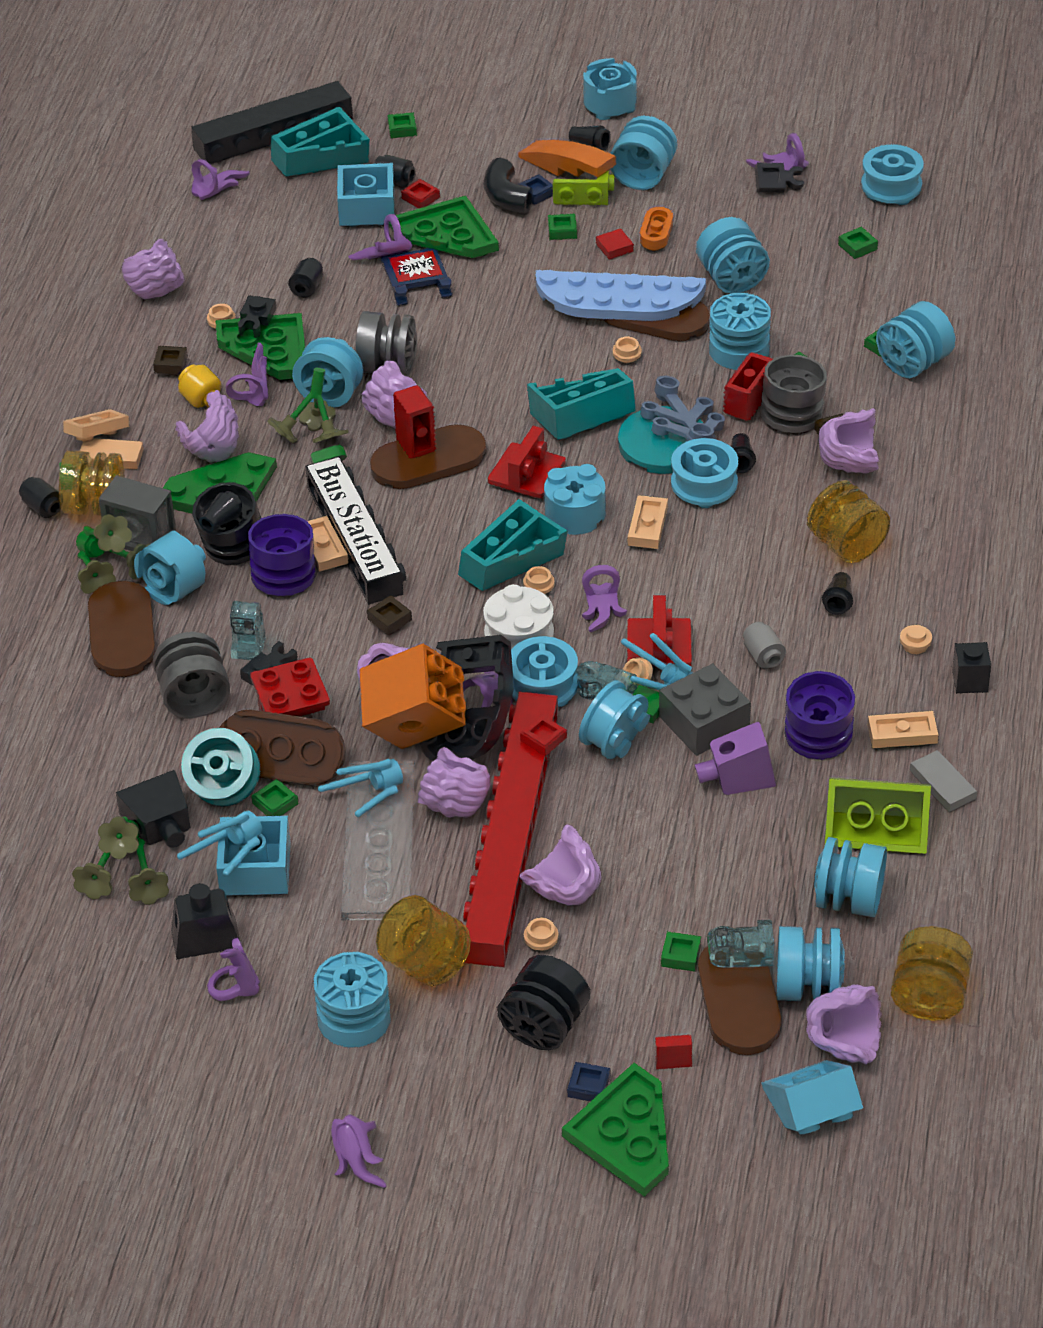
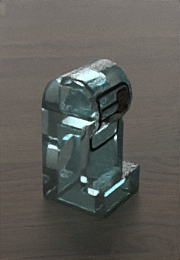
[230,601,266,660]
[576,661,637,700]
[707,919,775,968]

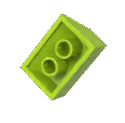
[825,777,931,854]

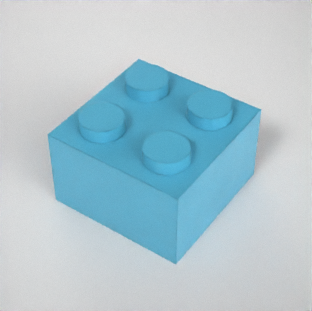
[337,163,395,226]
[216,816,291,895]

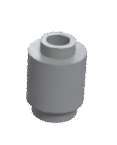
[743,622,786,668]

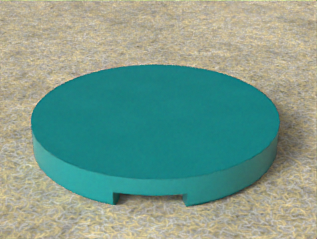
[618,406,703,474]

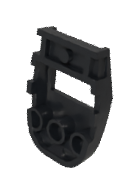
[420,635,514,761]

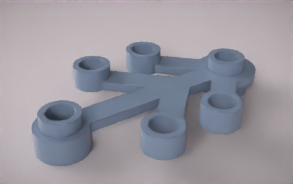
[640,376,725,441]

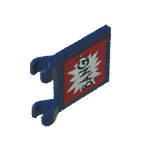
[381,248,452,305]

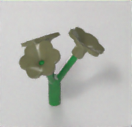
[267,368,349,444]

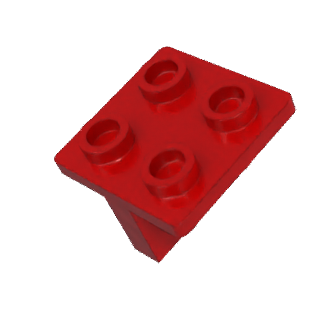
[488,425,566,499]
[627,595,692,668]
[250,657,330,717]

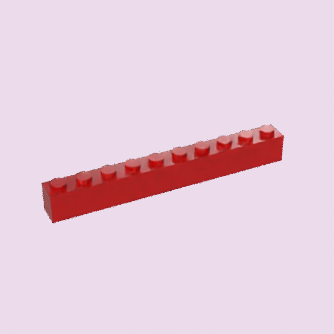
[457,692,558,968]

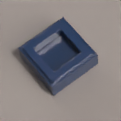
[518,174,553,205]
[567,1062,611,1102]

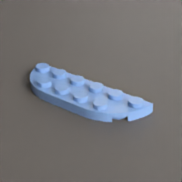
[535,270,706,321]

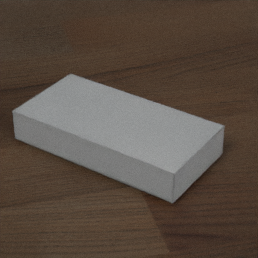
[910,750,977,812]

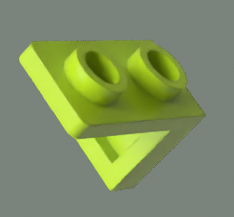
[553,170,615,205]

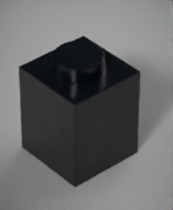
[952,642,991,694]

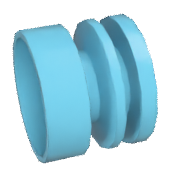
[610,115,677,190]
[696,217,770,293]
[709,293,771,370]
[876,301,956,378]
[814,837,887,917]
[777,926,845,1001]
[314,952,391,1047]

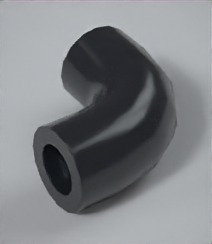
[483,158,533,215]

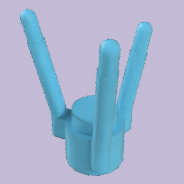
[621,633,693,690]
[318,758,403,817]
[177,811,263,876]

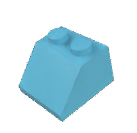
[761,1060,863,1134]

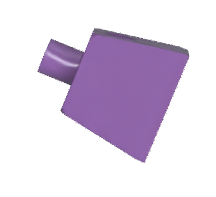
[695,722,776,795]

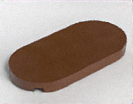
[603,302,709,341]
[370,425,486,489]
[88,581,156,677]
[219,710,346,785]
[698,938,781,1055]

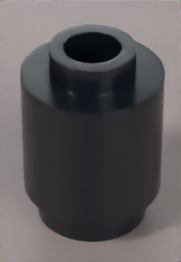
[374,154,416,187]
[288,258,323,298]
[19,477,63,518]

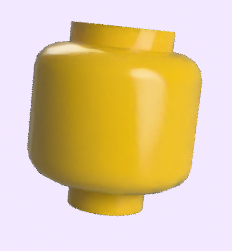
[178,365,222,408]

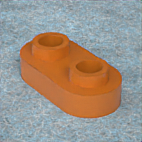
[640,207,673,251]

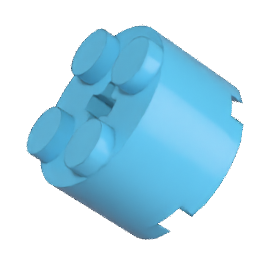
[583,58,637,120]
[544,464,606,535]
[134,531,206,605]

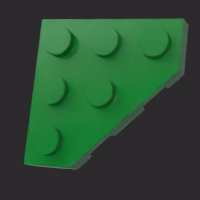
[389,195,499,258]
[216,313,305,380]
[163,452,277,514]
[562,1063,669,1197]

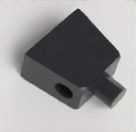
[116,770,191,848]
[171,883,240,960]

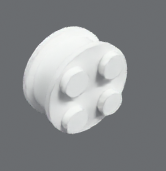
[483,584,554,649]

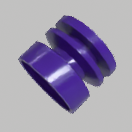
[248,514,315,596]
[784,671,855,760]

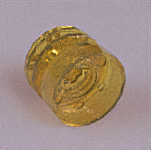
[59,450,125,516]
[807,480,890,563]
[376,895,471,987]
[891,926,973,1021]

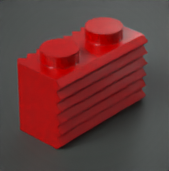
[723,352,773,421]
[393,385,437,459]

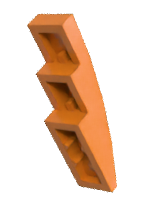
[518,140,616,177]

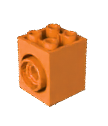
[360,643,466,749]

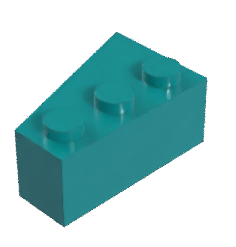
[271,107,370,177]
[527,368,636,440]
[458,499,568,591]

